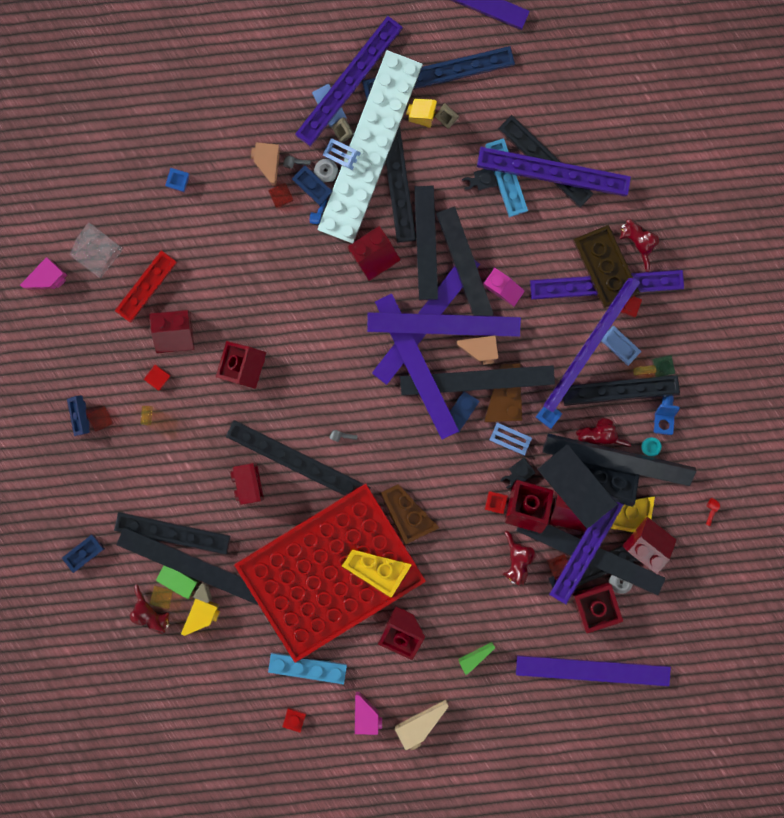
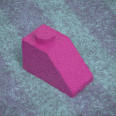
[20,257,67,290]
[483,268,525,307]
[355,692,382,735]

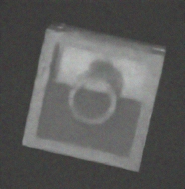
[70,223,123,279]

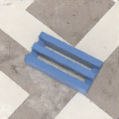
[323,138,361,170]
[489,423,532,456]

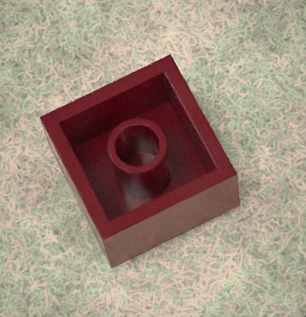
[505,480,554,533]
[572,582,624,634]

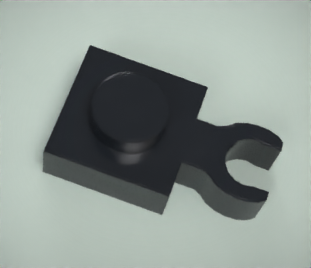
[462,169,497,191]
[500,457,535,489]

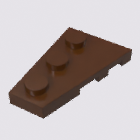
[484,363,522,422]
[380,484,440,545]

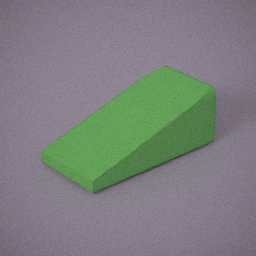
[156,566,199,599]
[459,642,495,675]

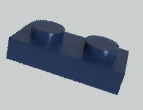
[292,166,333,206]
[450,391,480,433]
[67,395,90,436]
[62,534,105,573]

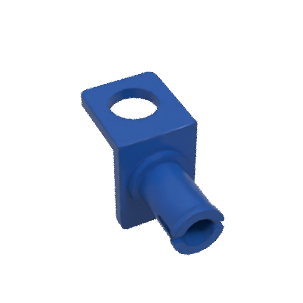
[654,396,679,435]

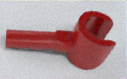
[706,498,720,526]

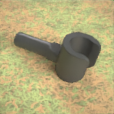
[283,156,311,169]
[329,430,357,442]

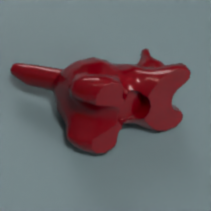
[620,219,659,272]
[576,418,631,447]
[502,530,536,585]
[130,584,169,635]

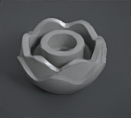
[314,159,338,183]
[609,575,633,594]

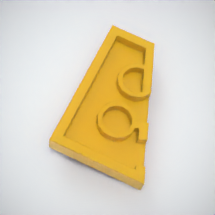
[611,496,655,532]
[342,550,411,598]

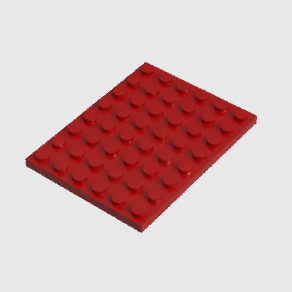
[234,483,426,663]

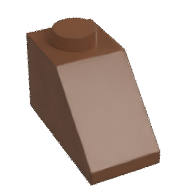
[251,142,280,186]
[456,336,498,365]

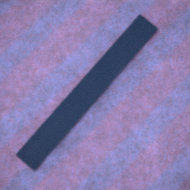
[362,46,515,100]

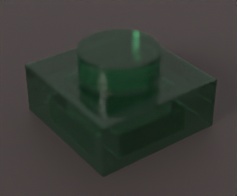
[651,355,676,377]

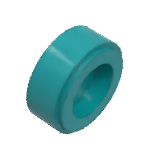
[641,437,662,457]

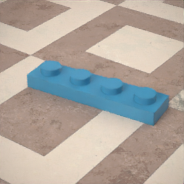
[485,138,528,218]
[268,652,347,684]

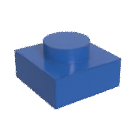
[165,168,190,193]
[535,407,562,429]

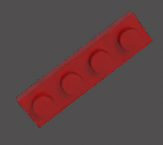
[115,250,177,323]

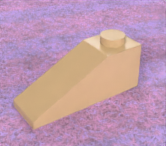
[395,700,449,750]

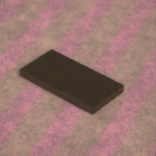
[573,224,640,309]

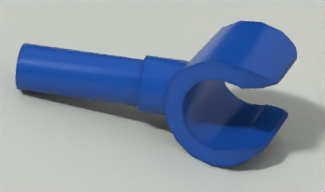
[309,200,328,224]

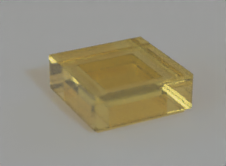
[633,365,656,376]
[140,406,153,425]
[150,585,173,609]

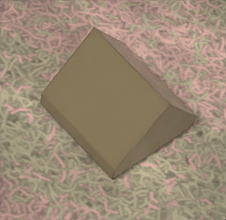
[435,103,460,129]
[332,117,354,143]
[193,582,212,603]

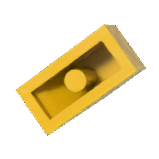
[406,99,437,128]
[181,599,220,636]

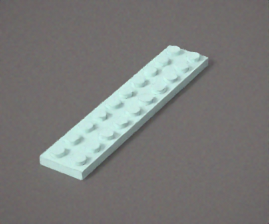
[317,50,423,243]

